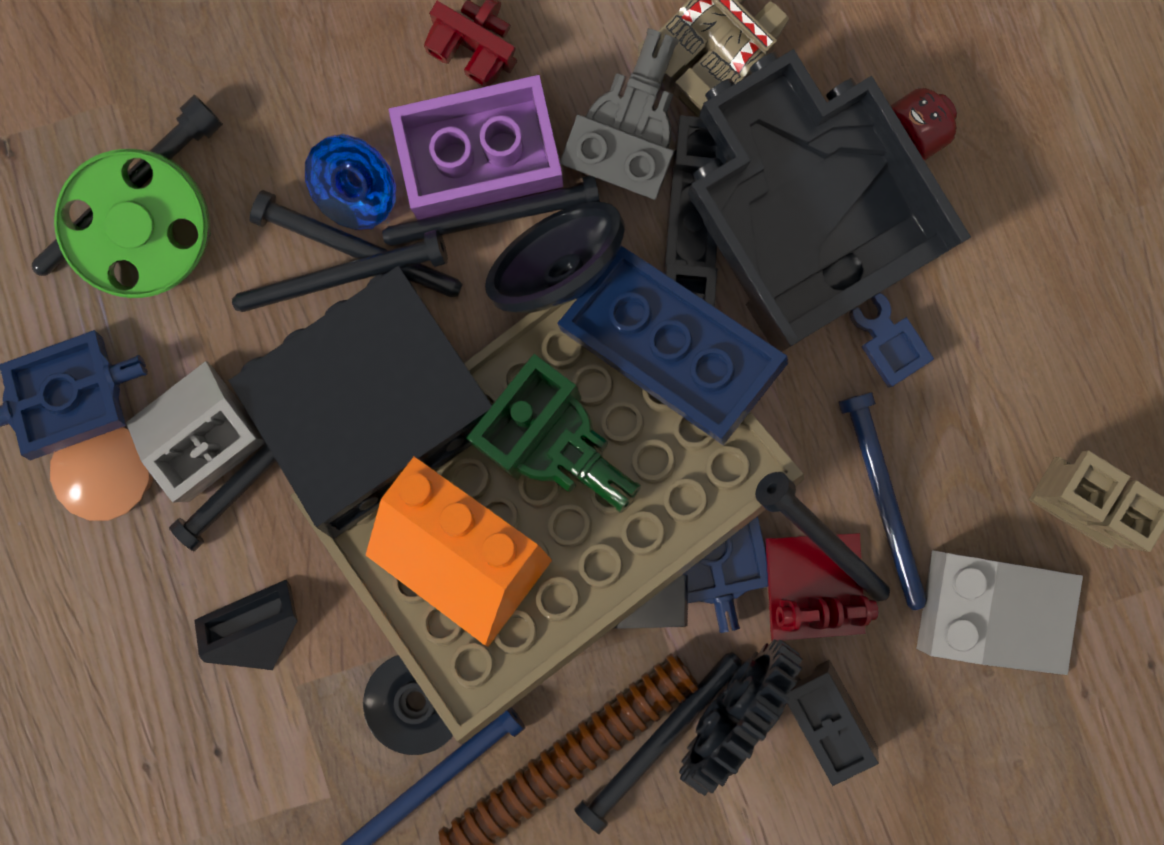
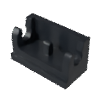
[786,660,879,786]

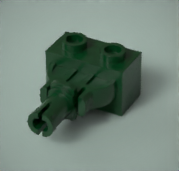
[467,354,641,513]

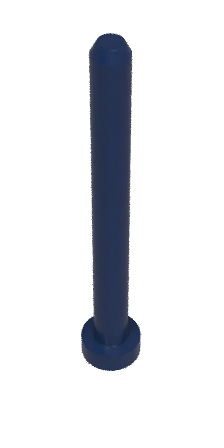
[838,392,927,610]
[341,707,525,845]

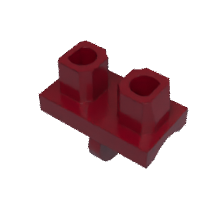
[424,0,517,87]

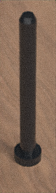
[382,175,600,246]
[249,190,463,297]
[232,229,448,312]
[169,444,276,552]
[755,472,890,601]
[574,652,742,834]

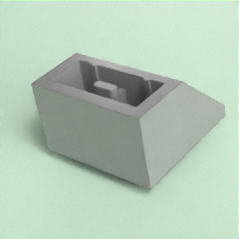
[126,361,265,503]

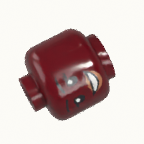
[891,88,957,161]

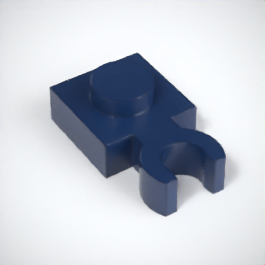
[849,293,934,388]

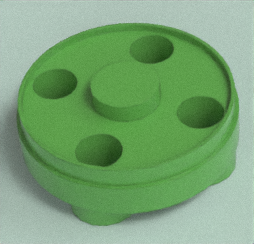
[54,149,211,298]

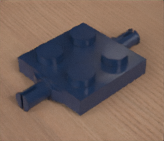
[0,330,148,461]
[683,516,768,633]

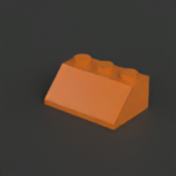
[366,457,552,647]

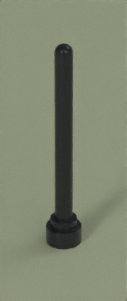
[32,94,223,276]

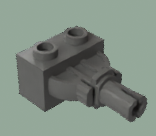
[560,28,679,200]

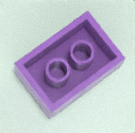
[388,75,563,220]

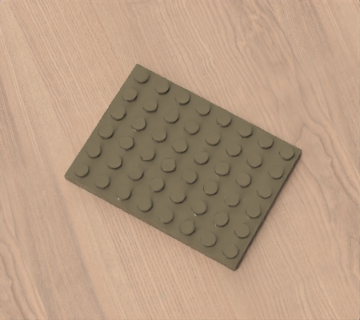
[290,299,804,744]

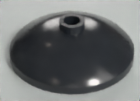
[485,202,625,313]

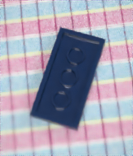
[557,245,788,446]

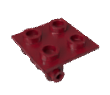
[766,533,879,641]

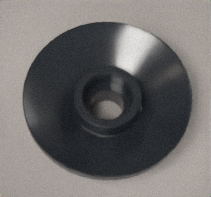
[363,655,453,755]

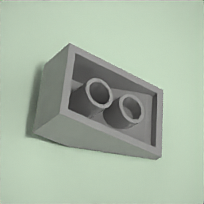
[916,550,1083,675]

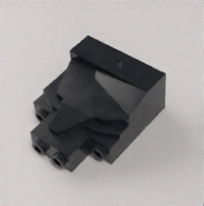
[688,49,971,352]

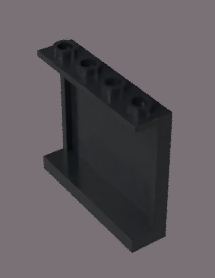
[228,266,492,539]

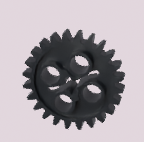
[679,639,803,796]

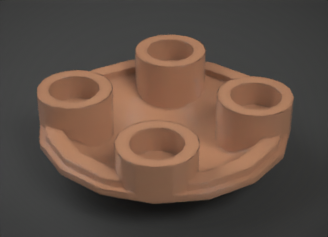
[50,427,153,521]

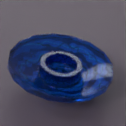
[305,134,396,230]

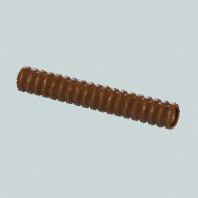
[438,653,699,845]

